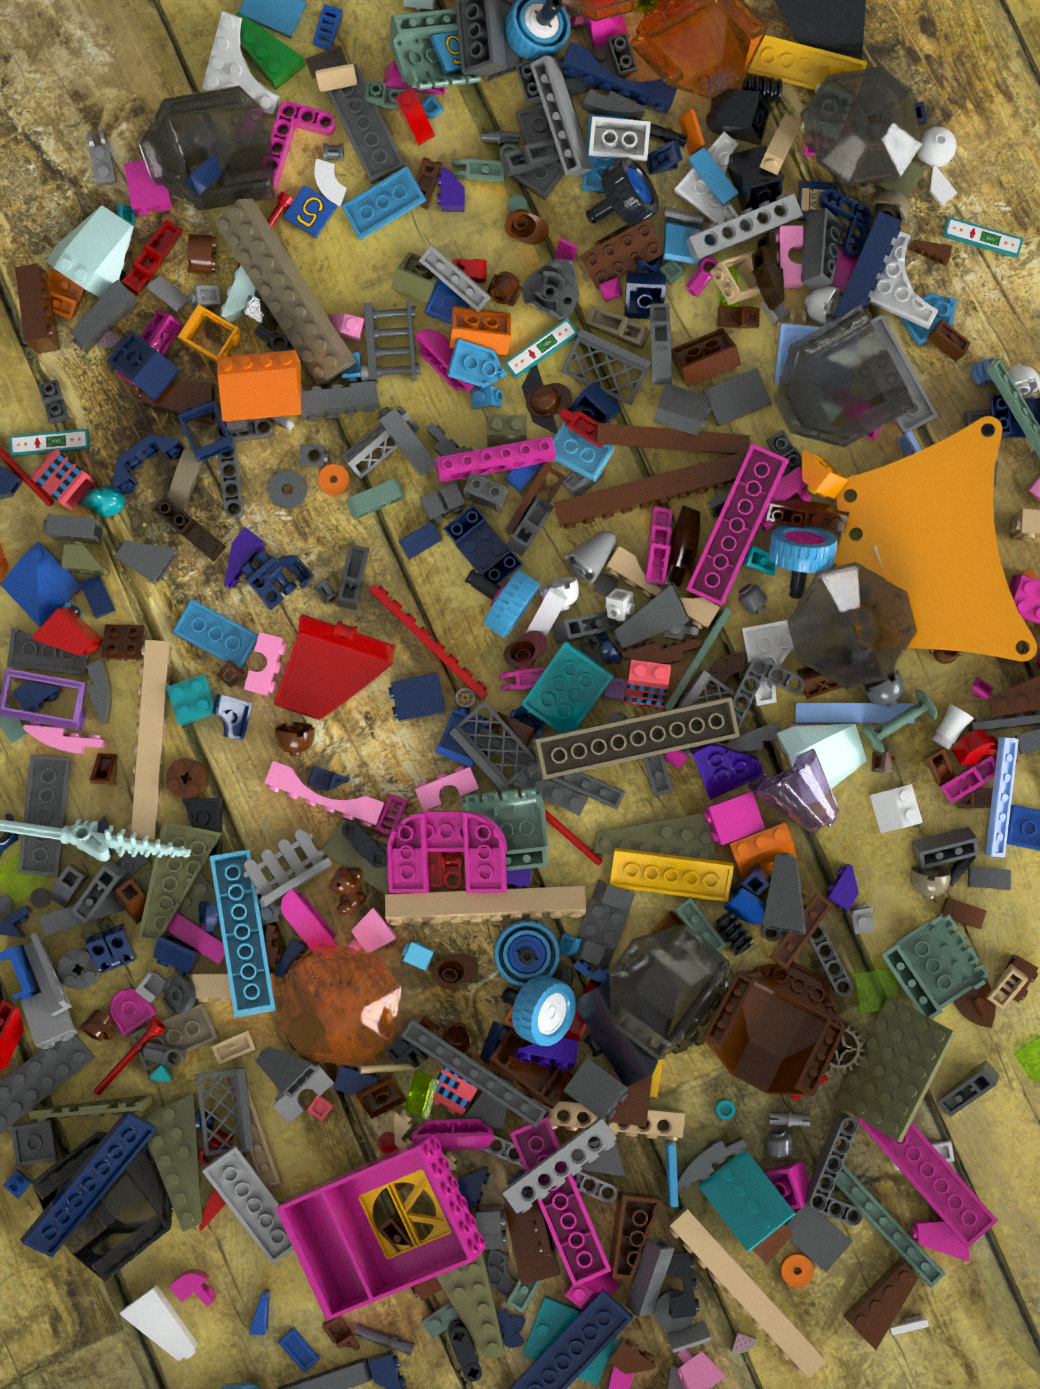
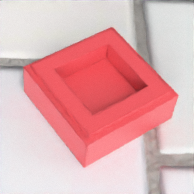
[306,1095,334,1122]

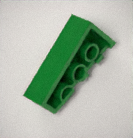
[235,12,305,90]

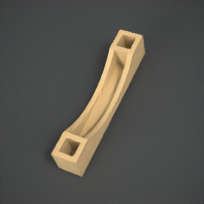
[606,546,720,630]

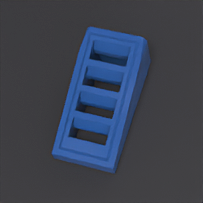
[312,4,343,51]
[249,1289,270,1335]

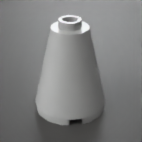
[564,531,616,585]

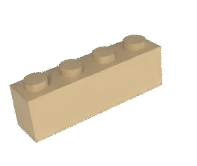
[192,972,275,1002]

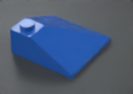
[0,541,82,627]

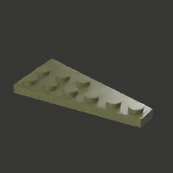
[141,1093,203,1232]

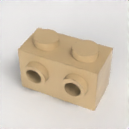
[1009,509,1040,543]

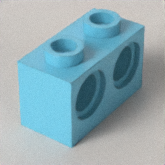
[402,940,435,970]

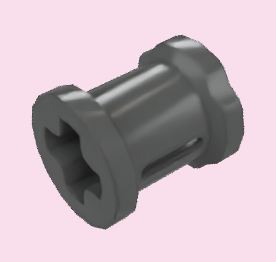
[323,143,344,161]
[314,578,338,604]

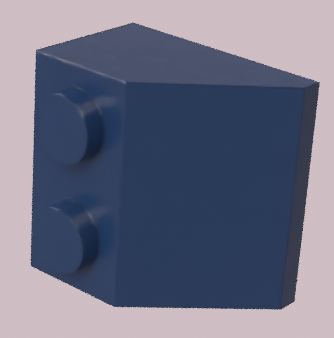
[624,272,666,319]
[568,382,622,424]
[153,934,201,975]

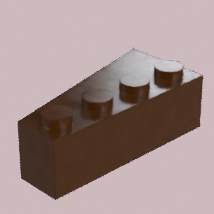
[15,263,61,354]
[990,675,1040,717]
[608,1191,662,1280]
[843,1258,919,1350]

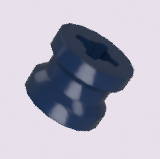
[195,1109,215,1130]

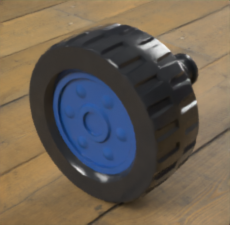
[586,157,659,226]

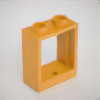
[178,304,241,363]

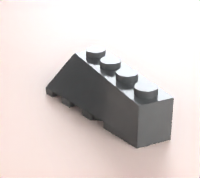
[801,208,848,291]

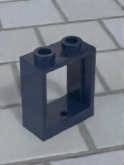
[178,401,234,463]

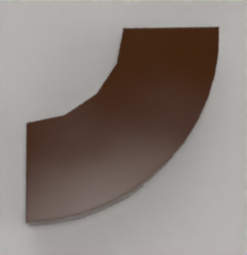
[706,652,746,690]

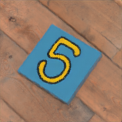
[430,30,462,74]

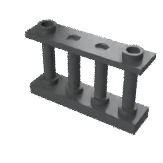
[364,300,420,384]

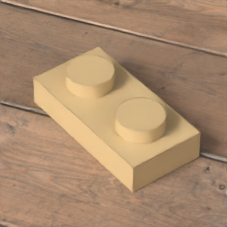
[211,1030,256,1065]

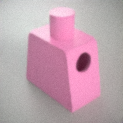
[347,907,398,954]
[677,1349,725,1389]

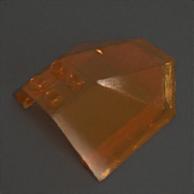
[630,0,769,99]

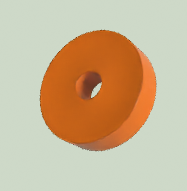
[318,464,350,496]
[780,1253,814,1288]

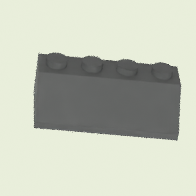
[455,0,507,75]

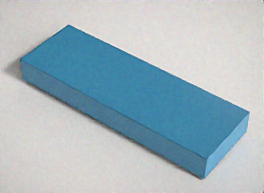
[688,147,739,206]

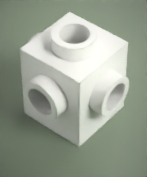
[605,588,635,622]

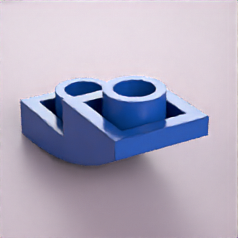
[505,463,544,492]
[572,959,612,983]

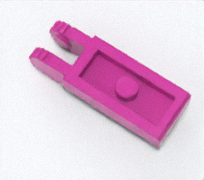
[500,667,547,691]

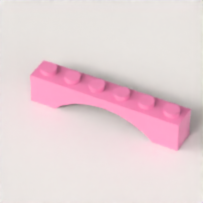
[264,761,386,827]

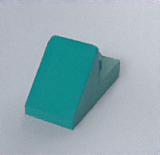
[744,546,777,576]

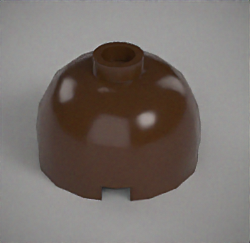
[275,722,315,756]

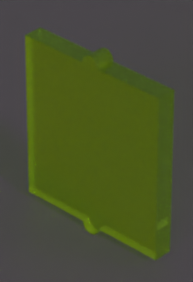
[1014,1036,1040,1083]

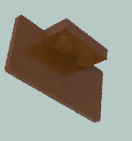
[580,218,664,290]
[503,1199,560,1285]

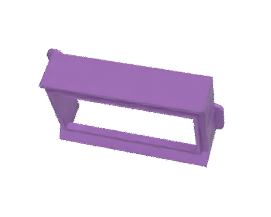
[0,668,88,730]

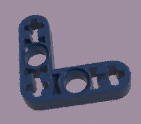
[818,189,872,258]

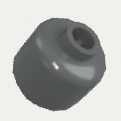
[738,584,768,614]
[766,1128,794,1160]

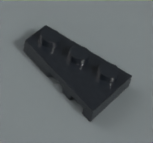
[182,798,222,858]

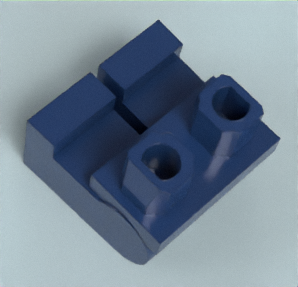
[85,923,137,974]

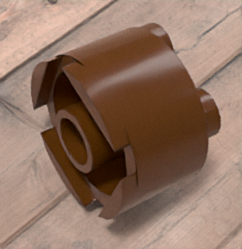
[187,233,217,275]
[166,758,210,799]

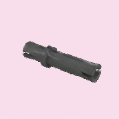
[353,1323,415,1356]

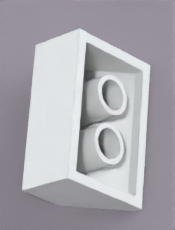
[589,116,651,161]

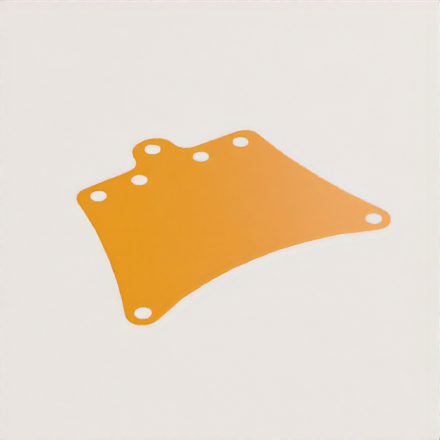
[817,416,1037,662]

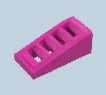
[374,794,408,839]

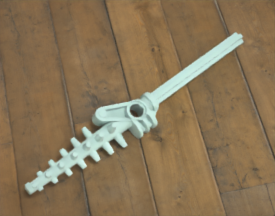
[0,819,191,862]

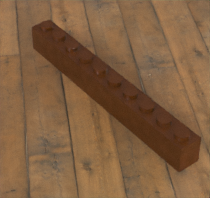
[554,452,745,529]

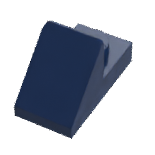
[646,140,683,175]
[0,905,33,937]

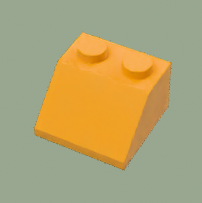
[802,450,848,499]

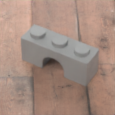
[273,1063,336,1124]

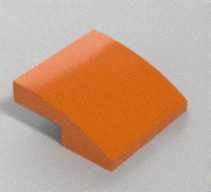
[47,269,86,320]

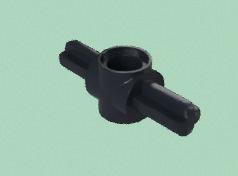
[254,325,303,364]

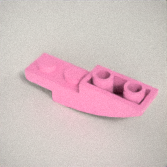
[23,722,106,754]

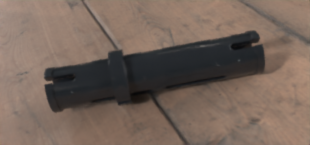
[633,116,688,148]

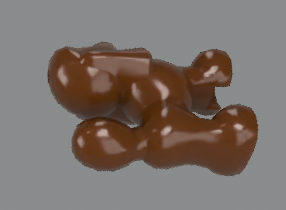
[328,866,366,915]

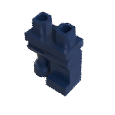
[240,550,297,610]

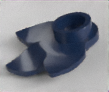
[497,1308,526,1348]

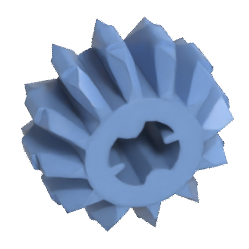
[971,358,1005,385]

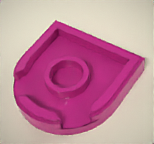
[110,988,158,1036]

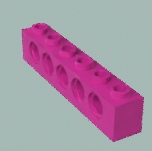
[435,436,556,483]

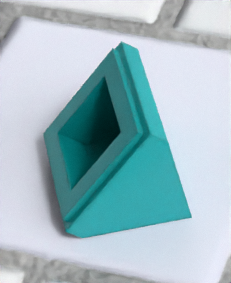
[117,204,135,227]
[150,1064,173,1082]

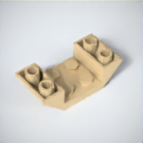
[393,1107,459,1170]

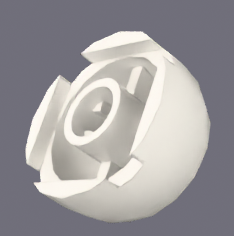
[916,126,957,168]
[805,285,840,325]
[1007,365,1040,398]
[539,577,579,611]

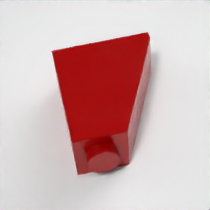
[394,88,435,146]

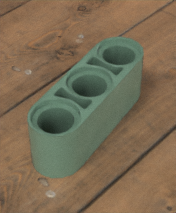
[346,478,405,519]

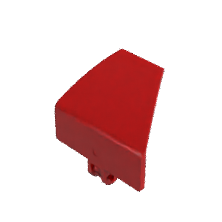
[274,614,395,720]

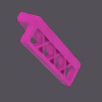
[116,310,183,389]

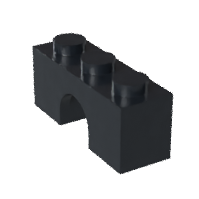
[666,1253,700,1319]

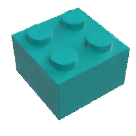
[166,674,215,726]

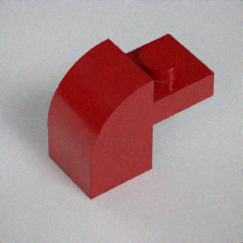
[952,729,998,766]

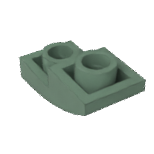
[365,81,405,110]

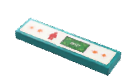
[942,217,1023,258]
[504,318,578,380]
[9,429,90,456]

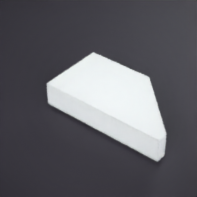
[929,165,957,206]
[890,1314,929,1335]

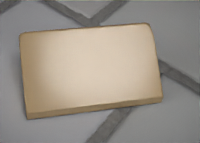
[315,64,357,92]

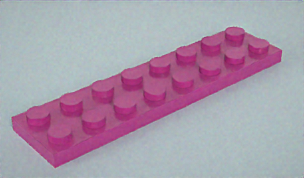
[857,1118,998,1248]

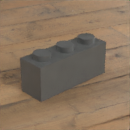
[912,827,979,869]

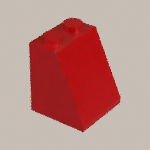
[32,607,103,656]

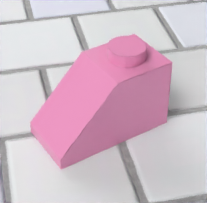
[328,314,365,343]

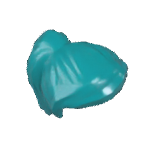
[79,485,125,518]

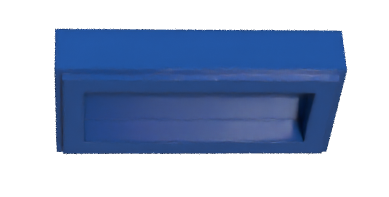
[278,1327,320,1373]

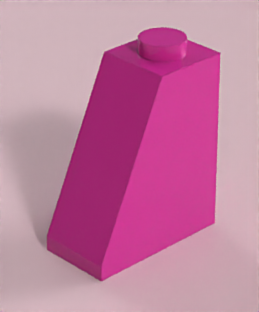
[911,1219,970,1261]

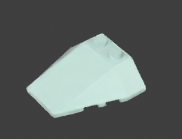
[46,205,134,298]
[776,723,867,806]

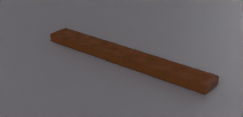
[596,423,750,456]

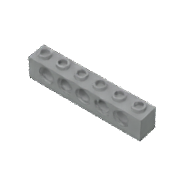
[685,193,803,263]
[502,1116,617,1213]

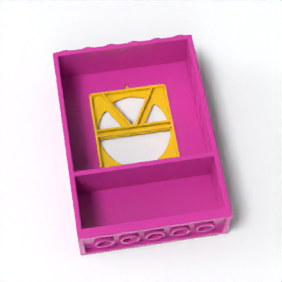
[275,1134,486,1321]

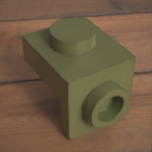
[81,917,114,942]

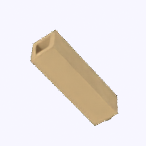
[760,113,803,175]

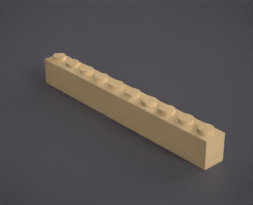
[128,640,173,839]
[385,886,586,926]
[668,1206,826,1378]

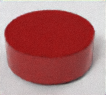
[378,1132,397,1153]

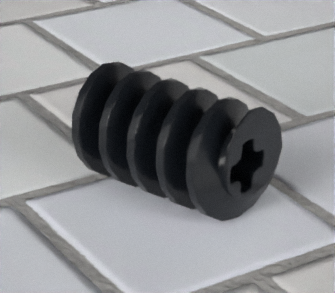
[742,73,783,104]
[714,910,754,956]

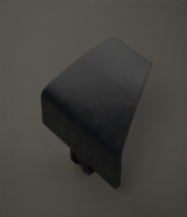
[774,0,866,60]
[575,949,678,1087]

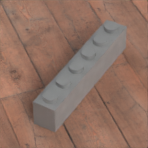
[530,56,592,177]

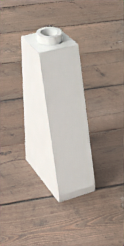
[120,1284,198,1361]

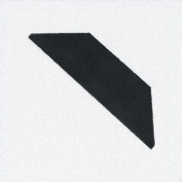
[522,365,558,434]

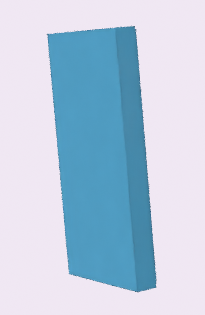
[582,114,627,193]
[341,166,427,240]
[172,598,258,670]

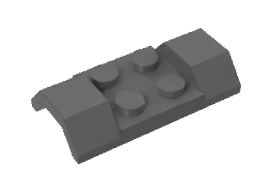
[574,880,635,969]

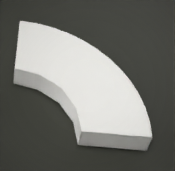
[314,158,347,208]

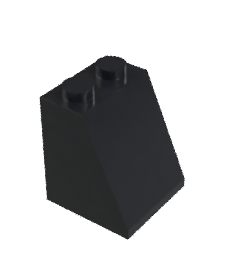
[706,88,771,145]
[728,145,784,211]

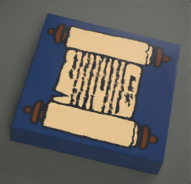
[798,181,838,221]

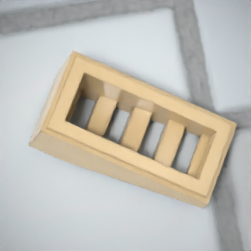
[986,964,1028,1010]

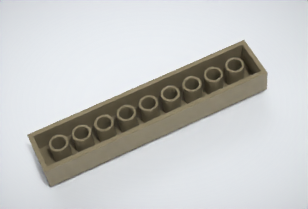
[215,199,357,386]
[532,697,740,780]

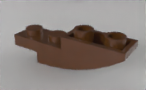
[766,500,849,533]
[620,637,701,664]

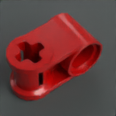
[453,259,487,283]
[441,852,462,889]
[199,1125,234,1166]

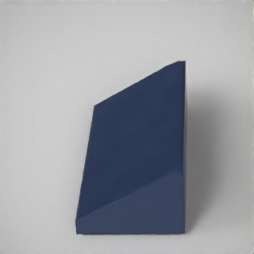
[184,155,223,196]
[398,521,443,560]
[79,575,116,619]
[480,1021,515,1064]

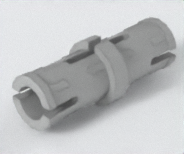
[769,1111,810,1128]

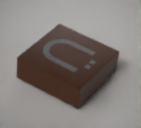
[216,660,245,688]

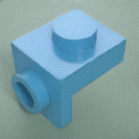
[341,352,362,381]
[471,385,503,409]

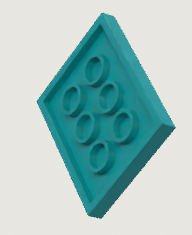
[520,641,614,733]
[698,1149,796,1252]
[522,1296,617,1385]

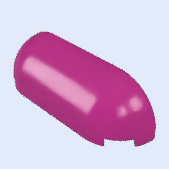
[415,329,475,392]
[281,888,341,956]
[412,1119,494,1151]

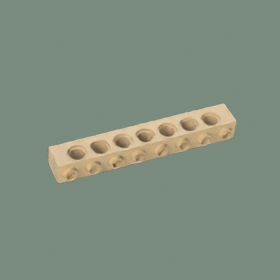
[522,1095,685,1141]

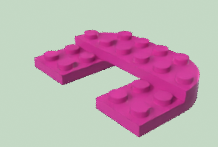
[387,811,507,893]

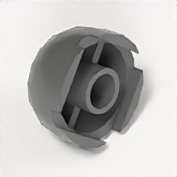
[863,670,904,707]

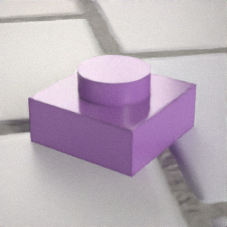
[604,678,627,700]

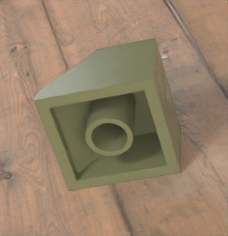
[392,252,439,303]
[487,415,527,448]
[61,541,110,576]

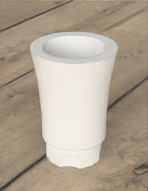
[932,704,974,750]

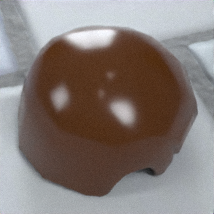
[442,1022,473,1053]

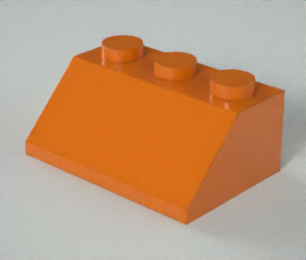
[449,306,511,355]
[727,822,797,878]

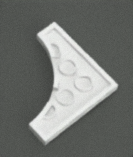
[202,11,280,115]
[674,132,746,237]
[868,231,938,329]
[741,614,823,706]

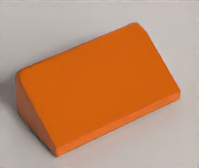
[679,109,705,155]

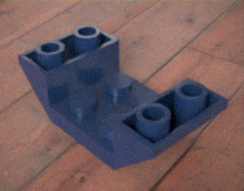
[103,330,180,401]
[989,395,1040,439]
[113,435,185,495]
[443,504,524,585]

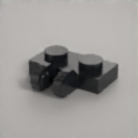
[383,1032,429,1068]

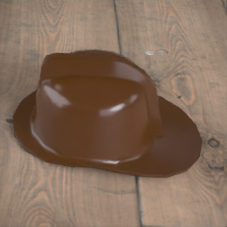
[504,209,549,245]
[526,383,572,417]
[504,631,548,669]
[431,953,479,990]

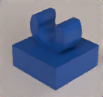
[3,1169,32,1199]

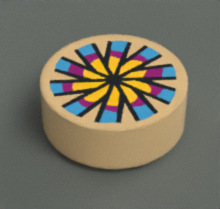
[455,688,475,708]

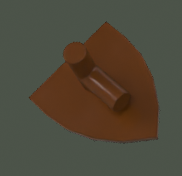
[953,981,996,1028]

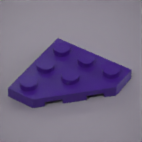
[690,743,764,800]

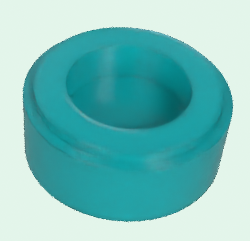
[715,1099,736,1120]

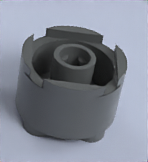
[58,948,102,990]

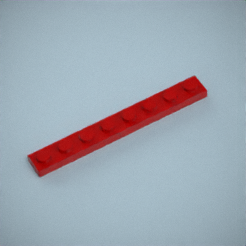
[369,585,488,700]

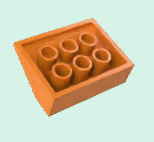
[217,350,301,422]

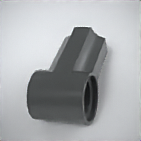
[143,1041,186,1067]

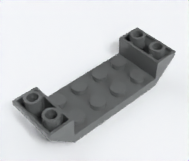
[515,32,638,104]

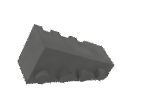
[301,381,380,421]

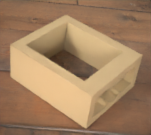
[710,252,761,305]

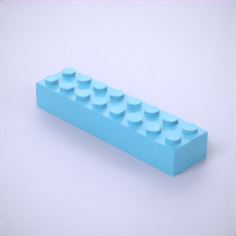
[210,850,275,1018]

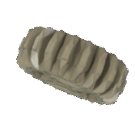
[826,1020,866,1074]

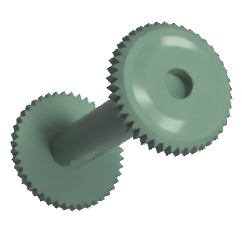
[862,689,937,753]

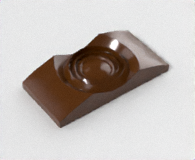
[489,1028,573,1109]

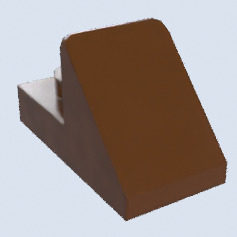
[922,747,956,787]

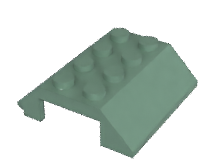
[390,9,481,90]
[461,787,549,871]
[881,913,990,1019]

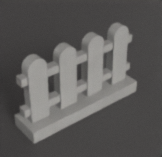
[243,829,332,909]

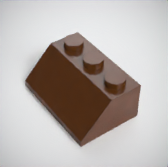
[671,328,741,387]

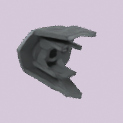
[522,259,580,320]

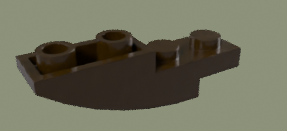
[752,231,785,311]
[152,495,226,561]
[665,505,700,588]

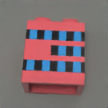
[31,449,96,511]
[624,660,671,708]
[427,1065,478,1116]

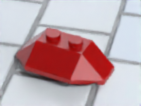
[0,1000,24,1071]

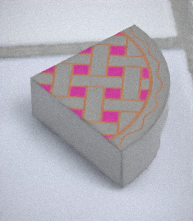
[97,330,121,349]
[731,1331,757,1353]

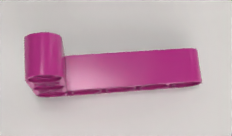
[257,101,336,197]

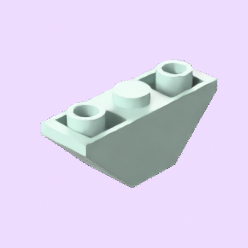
[220,265,260,322]

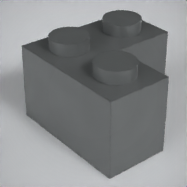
[476,1204,506,1250]

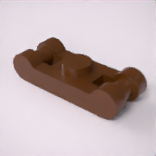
[416,157,443,210]

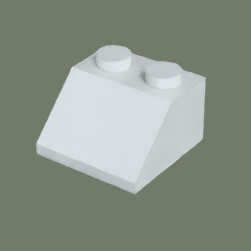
[869,784,923,833]

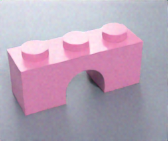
[774,226,803,289]
[244,632,286,696]
[415,765,479,811]

